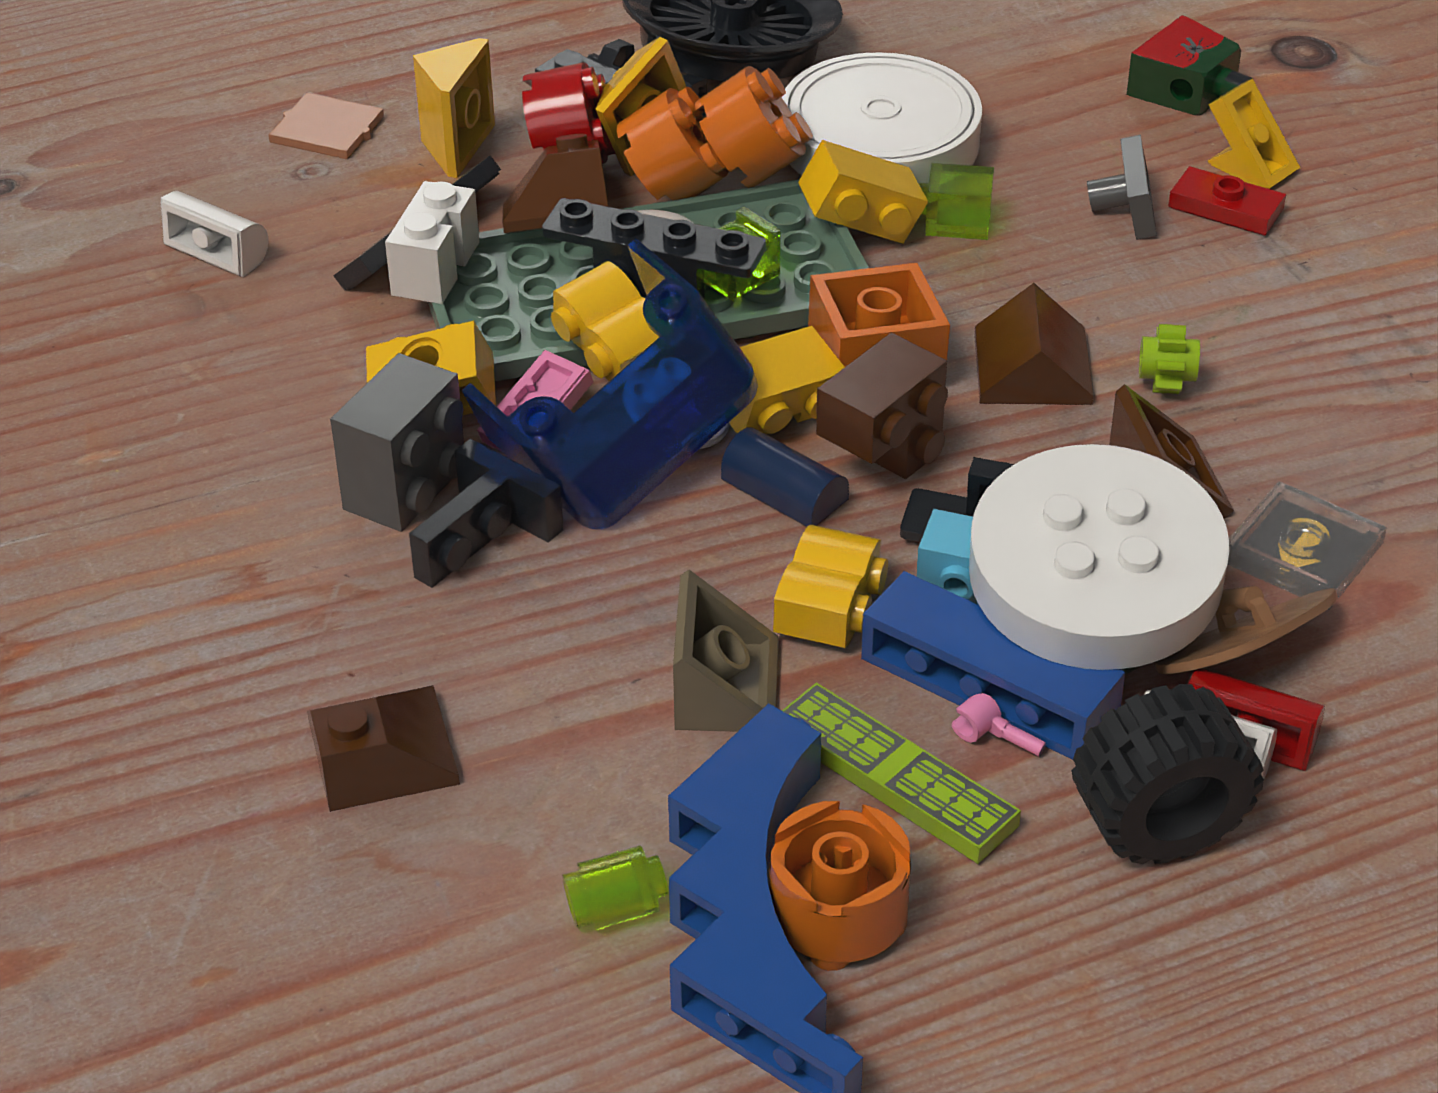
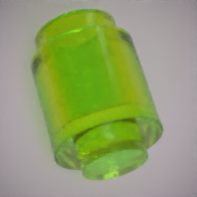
[562,845,669,931]

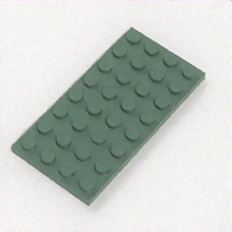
[428,179,869,382]

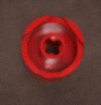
[522,62,616,164]

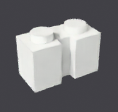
[385,181,479,304]

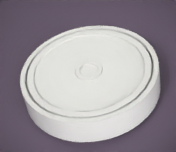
[782,52,982,193]
[969,444,1229,670]

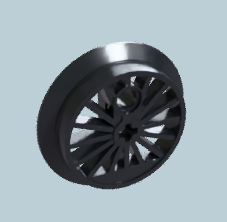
[622,0,843,81]

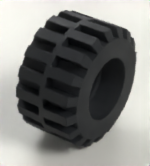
[1071,684,1264,864]

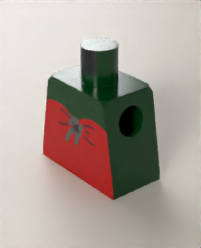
[1126,15,1254,115]

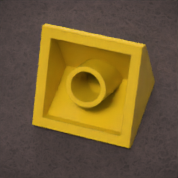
[413,38,495,178]

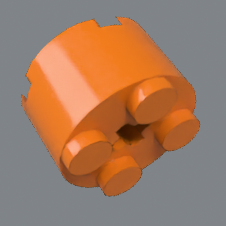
[695,66,813,188]
[617,86,729,201]
[769,801,911,971]

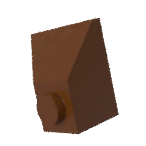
[502,134,608,233]
[307,685,460,812]

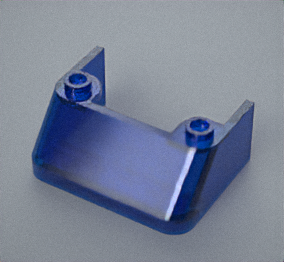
[462,238,758,529]

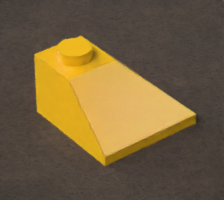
[595,37,686,176]

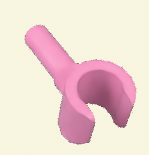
[952,693,1046,757]

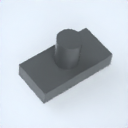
[1087,135,1157,240]

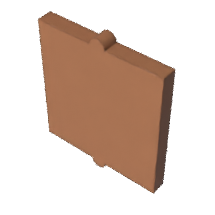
[269,92,384,159]

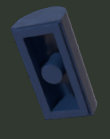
[721,427,849,526]

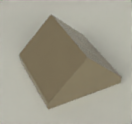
[673,570,778,732]

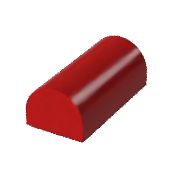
[1188,668,1325,771]

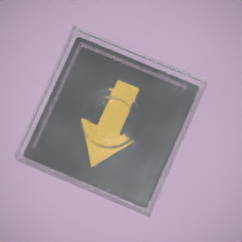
[1227,481,1387,610]

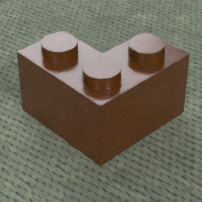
[816,332,948,479]

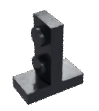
[409,438,564,588]

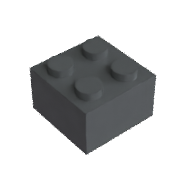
[330,353,464,532]

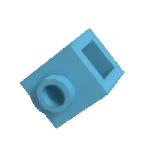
[917,509,979,605]

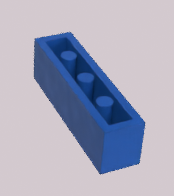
[861,571,1125,760]

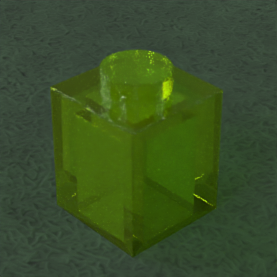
[919,163,994,240]

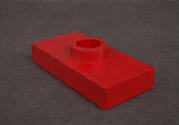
[1168,166,1286,235]

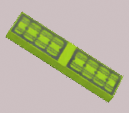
[782,682,1021,864]

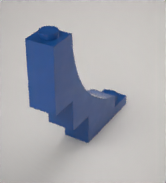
[668,703,863,1093]

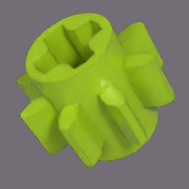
[1139,324,1200,394]

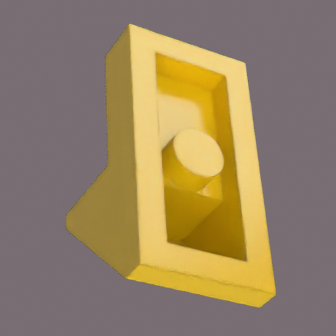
[1208,78,1300,189]

